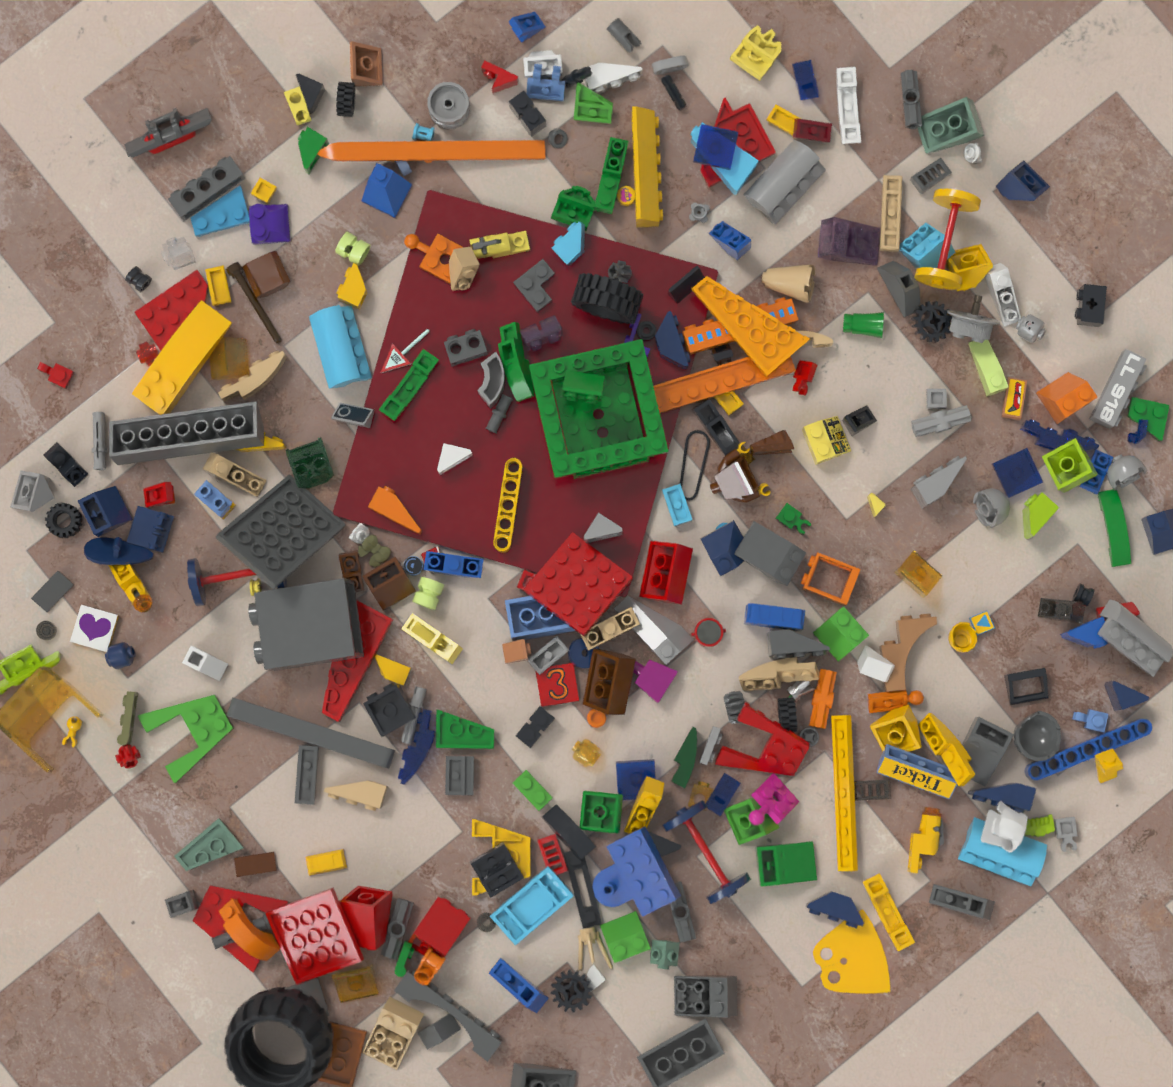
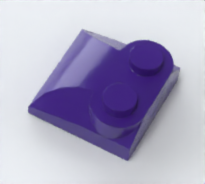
[249,204,291,245]

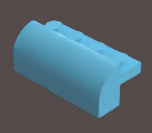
[309,305,372,389]
[958,817,1047,886]

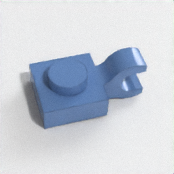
[1072,709,1108,733]

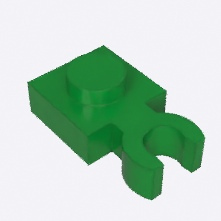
[775,503,811,535]

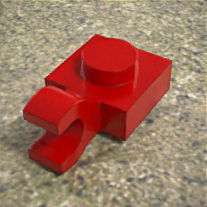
[792,360,818,396]
[37,362,74,389]

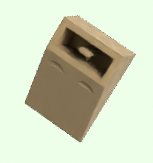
[362,996,424,1070]

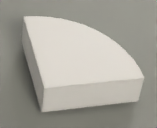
[586,964,606,992]

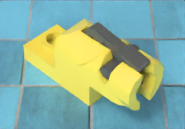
[470,231,530,258]

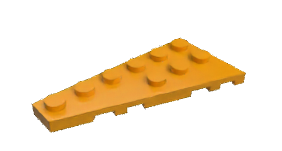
[691,276,810,377]

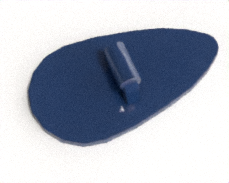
[84,537,153,565]

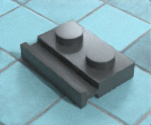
[445,756,474,795]

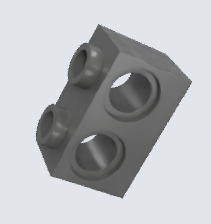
[444,329,488,367]

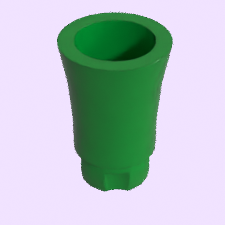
[843,312,884,338]

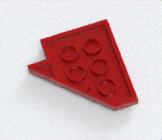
[700,97,776,188]

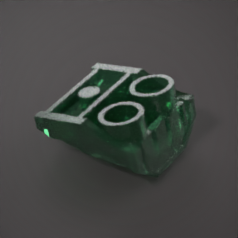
[285,437,334,489]

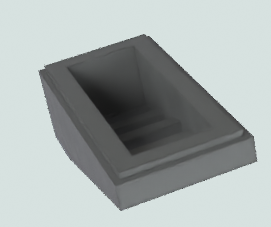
[910,158,952,194]

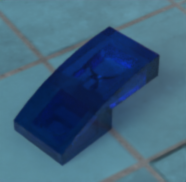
[792,60,819,101]
[705,772,741,817]

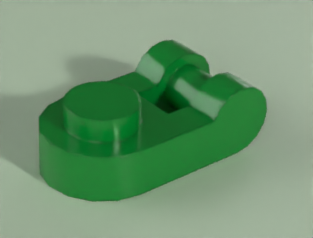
[394,941,415,977]

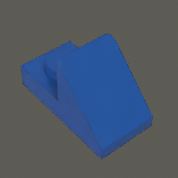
[509,12,545,42]

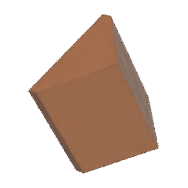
[350,41,382,87]

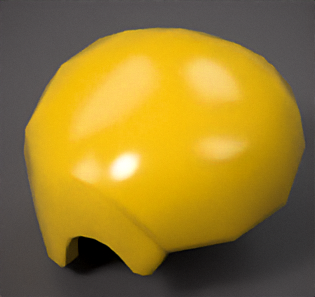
[948,622,977,653]

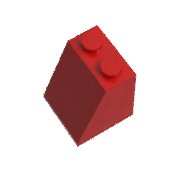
[340,885,393,951]
[408,897,470,958]

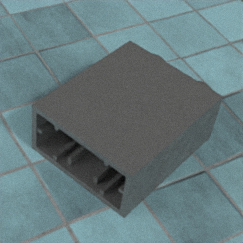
[248,578,364,671]

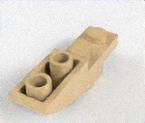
[218,351,287,402]
[739,657,820,691]

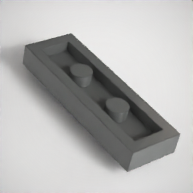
[295,745,319,805]

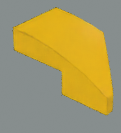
[374,654,410,686]

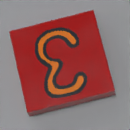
[535,663,579,707]

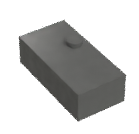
[637,1018,725,1087]

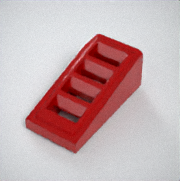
[537,834,568,875]

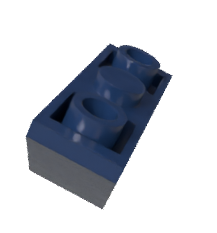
[655,311,691,369]
[806,891,864,929]

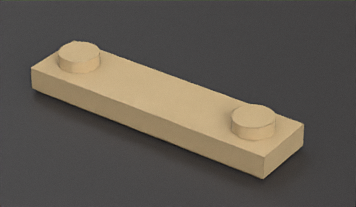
[880,175,902,252]

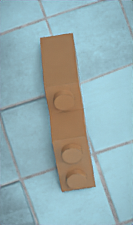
[879,613,937,692]

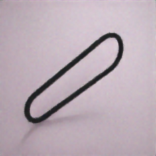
[680,430,710,500]

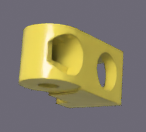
[284,86,312,126]

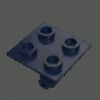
[127,506,174,553]

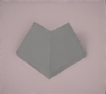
[11,471,54,512]

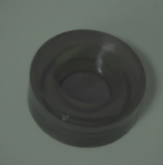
[36,621,57,640]

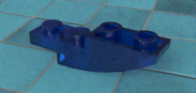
[1020,419,1099,452]
[398,709,436,785]

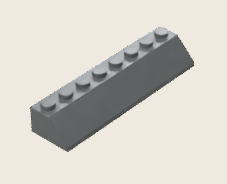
[109,401,264,465]

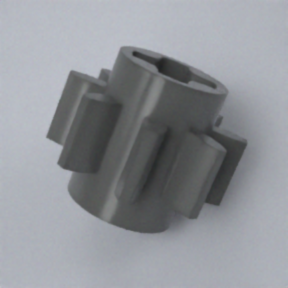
[608,260,632,283]

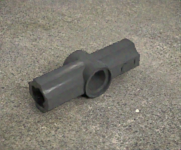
[901,70,922,129]
[670,881,696,943]
[381,898,414,960]

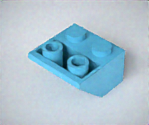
[899,223,955,269]

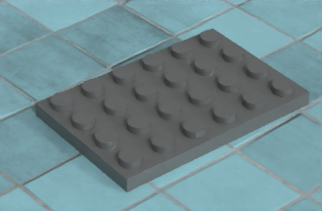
[215,474,346,590]

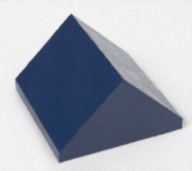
[1104,681,1150,711]

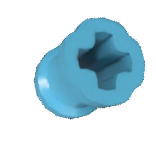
[412,123,435,141]

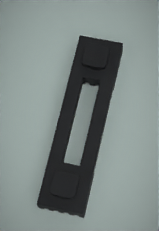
[564,851,602,929]

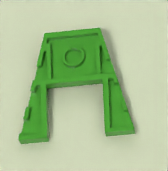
[138,695,234,783]

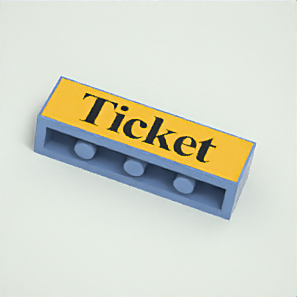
[877,744,957,799]

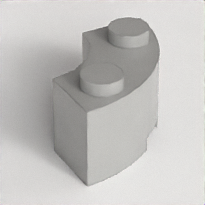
[478,352,505,409]

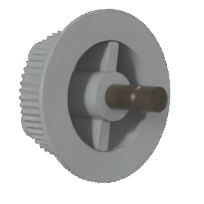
[947,295,1000,343]

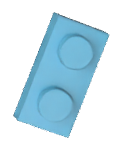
[662,484,692,526]

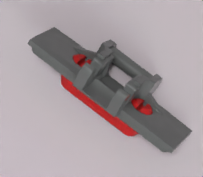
[125,108,212,158]

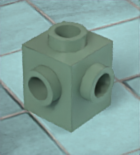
[650,940,680,969]

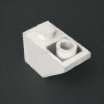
[182,646,228,681]

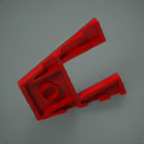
[715,702,809,776]
[193,885,289,973]

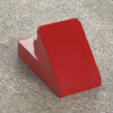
[481,60,519,93]
[143,482,175,507]

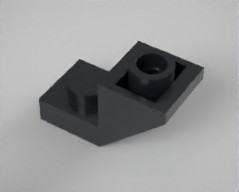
[43,442,88,487]

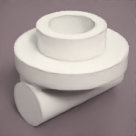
[964,143,982,163]
[349,523,370,544]

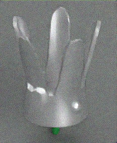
[787,681,815,702]

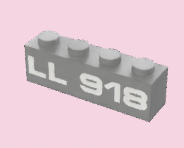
[1089,349,1146,429]

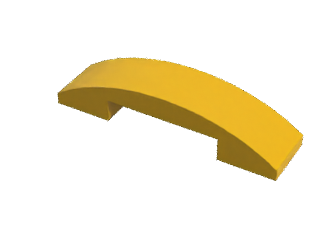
[862,873,915,951]

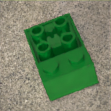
[755,841,817,887]

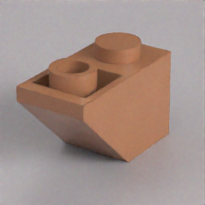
[502,639,532,664]

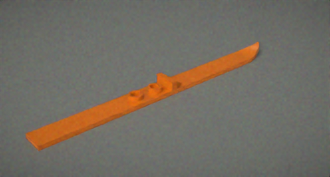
[318,140,545,163]

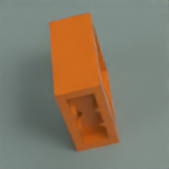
[800,552,861,606]

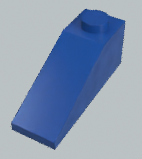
[489,958,549,1013]

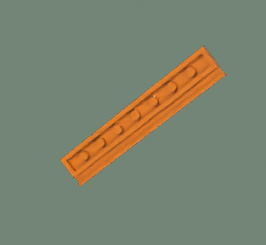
[653,356,796,413]

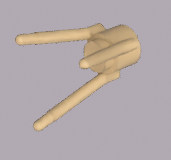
[578,927,613,970]

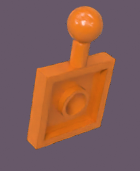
[404,233,464,284]

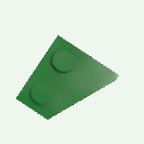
[1127,397,1170,442]

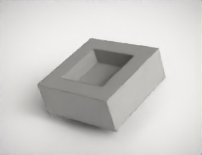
[926,389,947,409]

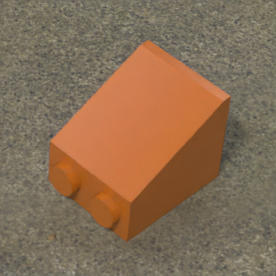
[1036,372,1098,424]

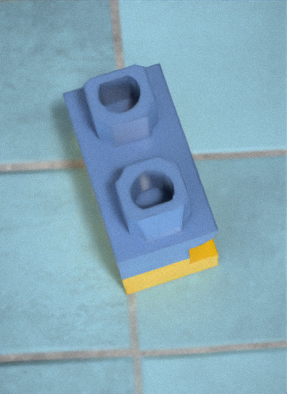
[194,480,236,519]

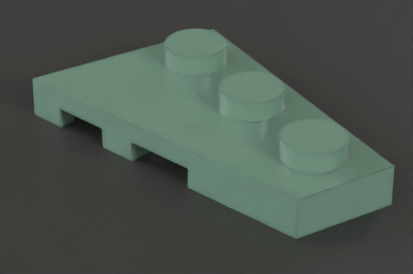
[174,818,244,871]

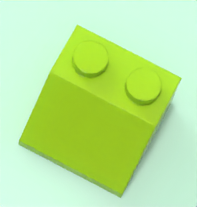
[1042,438,1098,493]
[1022,492,1060,540]

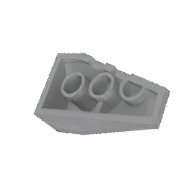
[614,596,694,666]

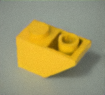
[336,263,368,310]

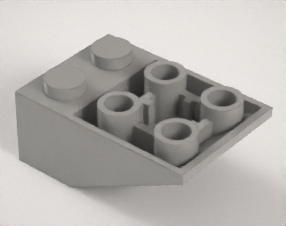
[911,456,967,509]

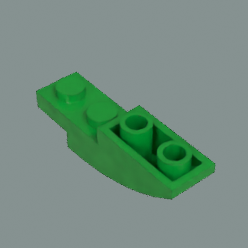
[594,137,629,214]
[498,322,534,402]

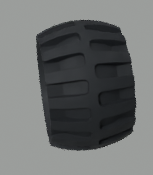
[224,987,333,1087]

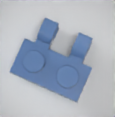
[526,64,565,101]

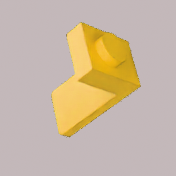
[1095,748,1123,783]

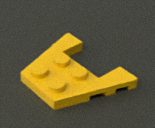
[472,819,531,896]

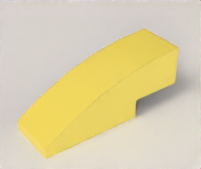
[401,613,463,664]

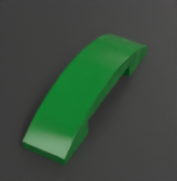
[379,349,439,421]
[1098,489,1131,567]

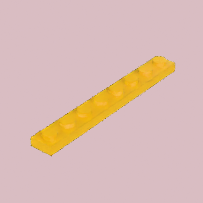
[831,715,858,871]

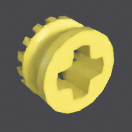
[250,578,262,596]

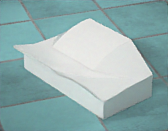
[523,50,563,79]

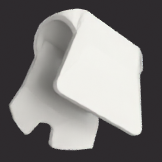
[981,801,1027,853]

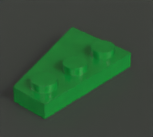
[436,709,494,749]

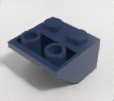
[78,486,133,537]

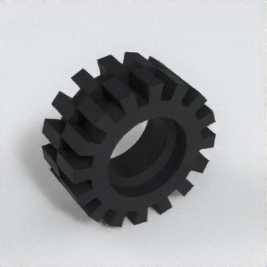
[336,82,356,117]
[45,503,82,538]
[778,697,797,732]

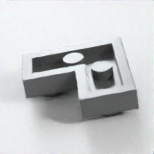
[513,259,555,313]

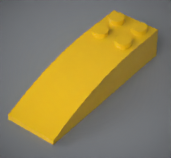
[132,300,232,415]

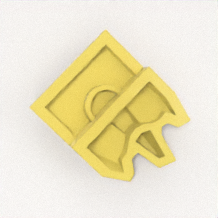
[729,25,781,81]

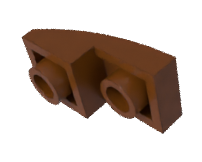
[338,550,364,592]

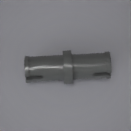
[486,394,513,434]

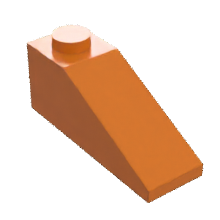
[368,486,422,535]

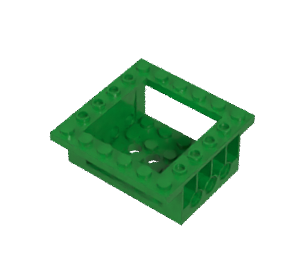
[529,339,669,479]

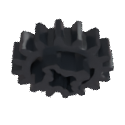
[911,301,953,343]
[550,969,593,1013]

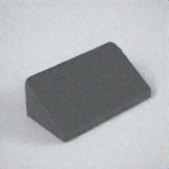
[31,571,74,613]

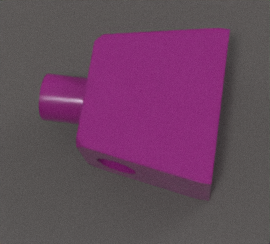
[633,660,678,703]

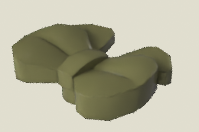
[358,535,391,567]

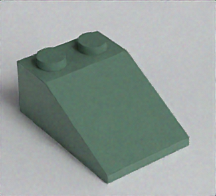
[918,97,985,154]

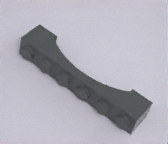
[394,970,502,1062]

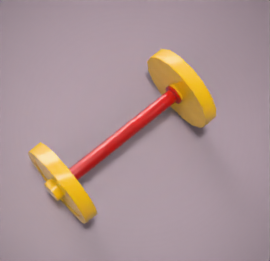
[914,188,981,290]

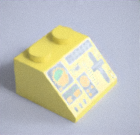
[802,416,851,465]

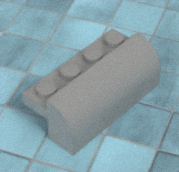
[743,140,826,225]
[1097,599,1173,677]

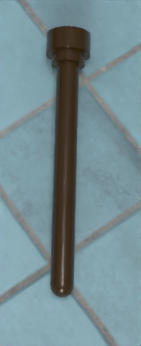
[226,262,281,343]

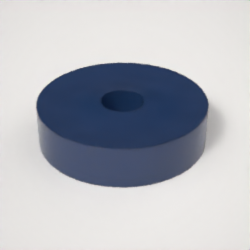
[568,638,599,668]

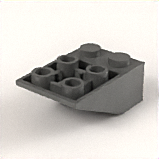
[767,630,830,659]
[962,717,1014,786]
[674,975,737,1018]

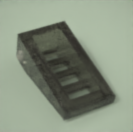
[854,780,891,801]

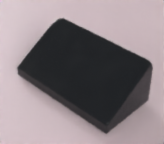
[668,266,705,303]

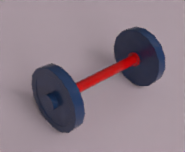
[187,558,287,607]
[662,800,751,904]

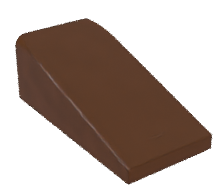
[234,852,277,877]

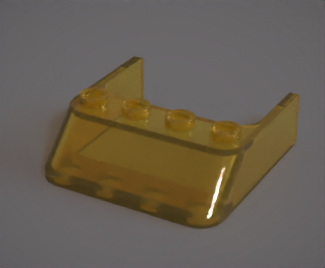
[0,666,104,772]

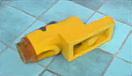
[108,564,152,613]
[907,807,944,873]

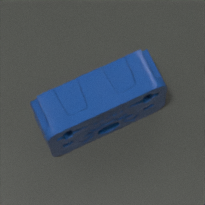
[744,603,805,631]

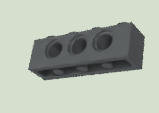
[168,156,246,221]

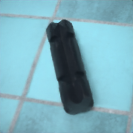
[661,75,686,110]

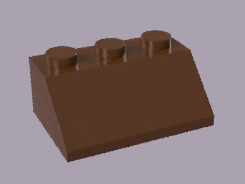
[582,648,636,715]

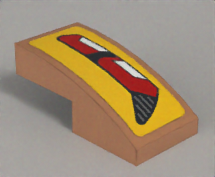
[1001,377,1027,420]

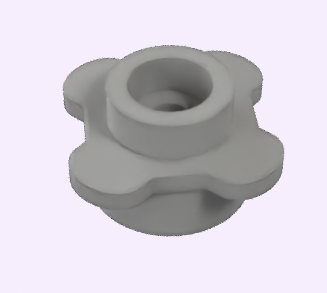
[689,203,709,223]

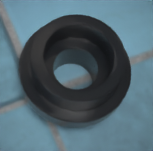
[637,321,656,340]

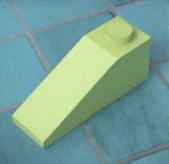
[968,340,1008,396]

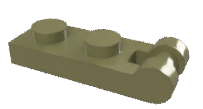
[117,691,138,745]

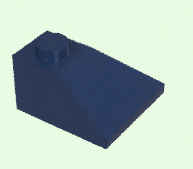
[995,160,1050,201]
[1141,509,1173,555]
[700,520,744,577]

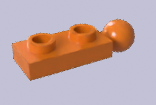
[868,690,924,713]

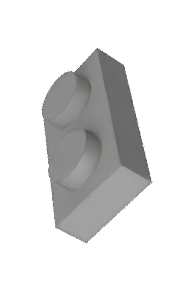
[699,726,723,765]

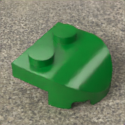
[551,186,595,231]

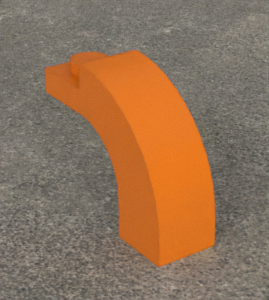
[219,899,280,961]

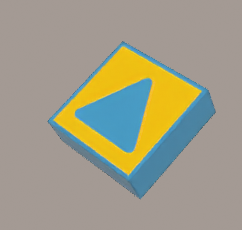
[969,611,995,635]

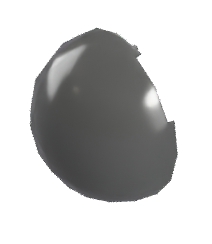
[1014,711,1061,761]

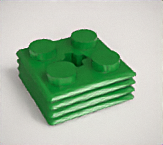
[579,791,623,833]

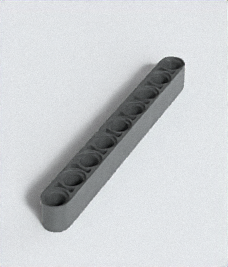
[226,697,395,769]

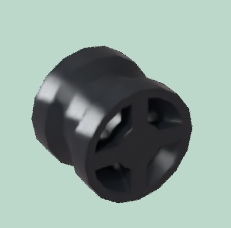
[1072,583,1095,607]

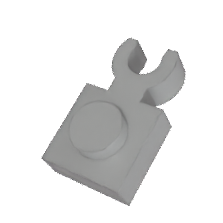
[1054,817,1078,852]

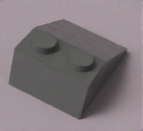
[734,521,806,586]
[510,1063,576,1087]

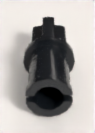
[562,66,592,88]

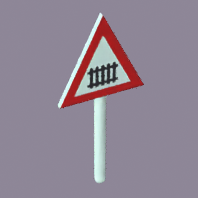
[381,329,429,373]

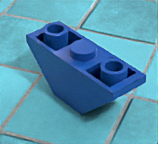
[709,221,751,260]
[424,551,484,578]

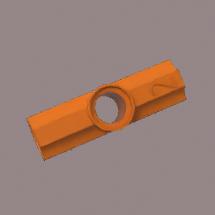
[809,669,837,729]

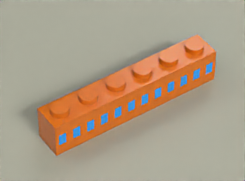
[682,297,798,355]

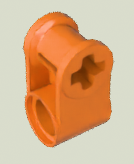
[414,948,446,985]

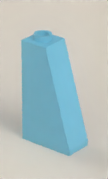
[690,122,759,195]

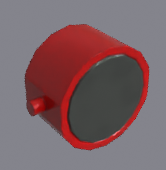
[691,618,726,647]

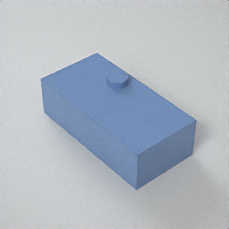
[505,596,576,642]

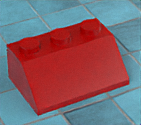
[639,541,693,605]

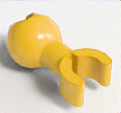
[62,716,82,747]

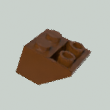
[362,557,416,611]

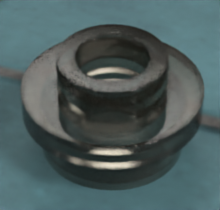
[477,912,496,932]

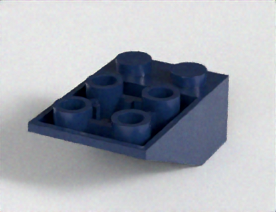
[968,783,1037,813]

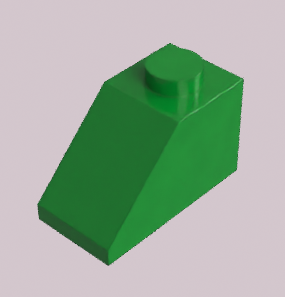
[298,127,329,174]

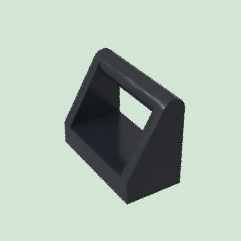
[1004,668,1049,705]

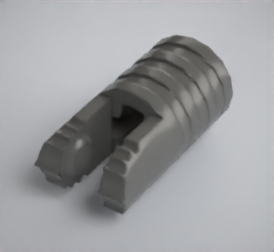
[607,18,641,53]

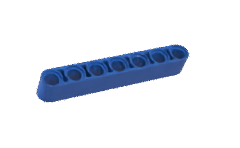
[1024,719,1152,780]

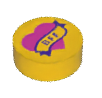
[617,186,636,206]

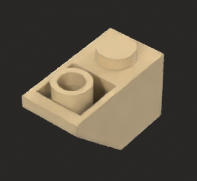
[449,247,480,291]

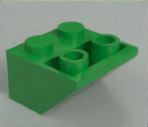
[562,370,605,404]

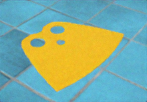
[813,909,890,994]

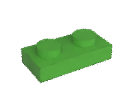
[513,770,553,811]

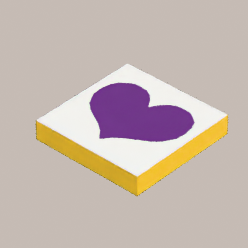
[70,605,119,652]

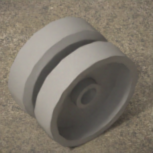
[427,82,470,129]

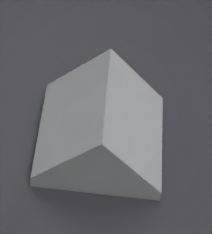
[584,513,623,543]

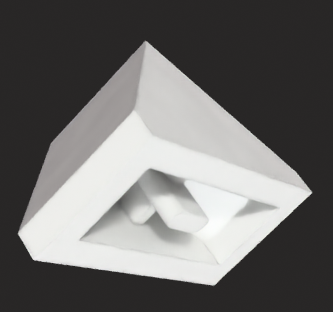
[437,444,473,475]
[857,646,895,682]

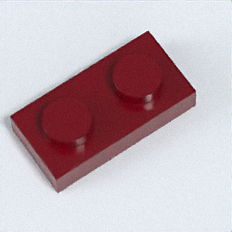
[793,118,832,143]

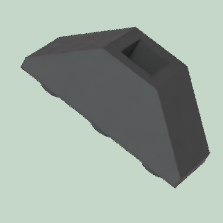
[877,261,920,318]

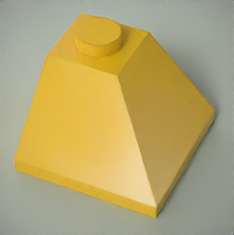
[947,244,993,292]
[870,705,921,752]

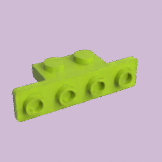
[0,644,61,695]

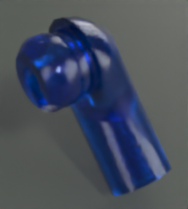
[1127,419,1148,444]

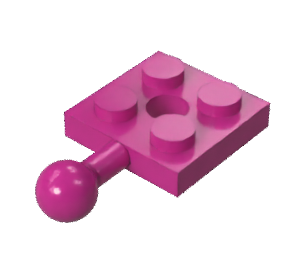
[749,773,800,825]

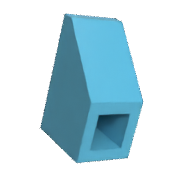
[552,222,585,265]

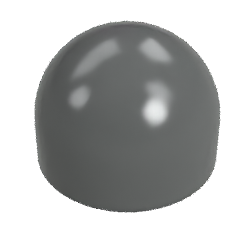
[548,128,568,148]

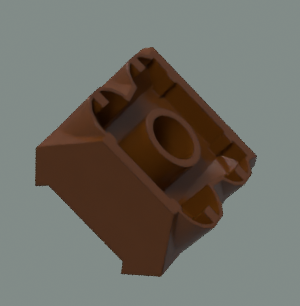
[242,251,291,298]
[749,430,795,456]

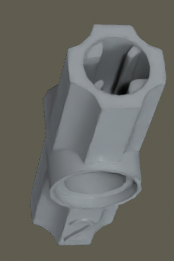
[911,405,971,437]

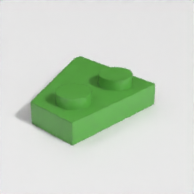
[573,83,613,124]

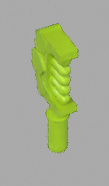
[1024,814,1055,837]

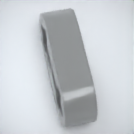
[652,56,689,75]

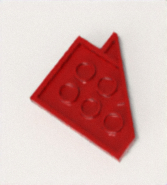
[134,270,209,351]

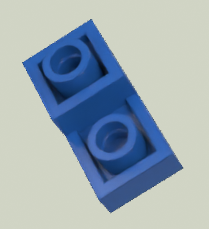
[1079,449,1113,494]

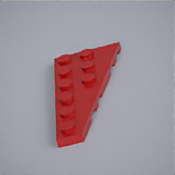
[322,600,394,722]

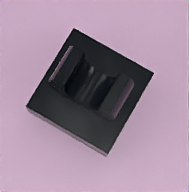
[710,343,733,366]

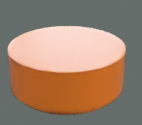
[587,709,606,728]

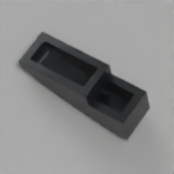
[692,399,742,456]
[542,804,596,860]

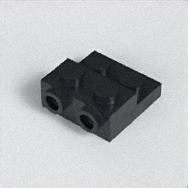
[363,683,416,737]

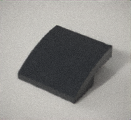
[470,842,524,898]

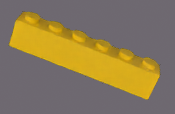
[632,106,663,227]

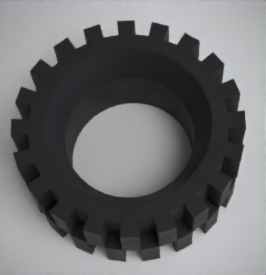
[571,273,644,324]

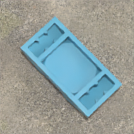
[490,866,574,945]

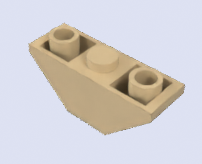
[580,607,640,650]

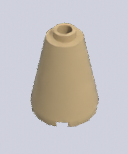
[762,264,815,303]

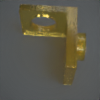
[688,781,713,811]

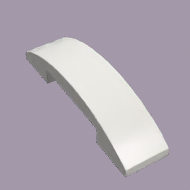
[836,67,861,144]

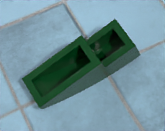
[671,727,697,789]

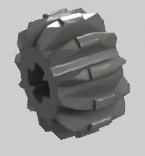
[724,691,745,724]

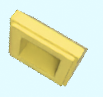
[867,493,885,517]

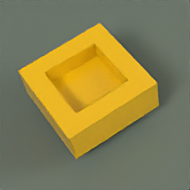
[251,177,277,204]

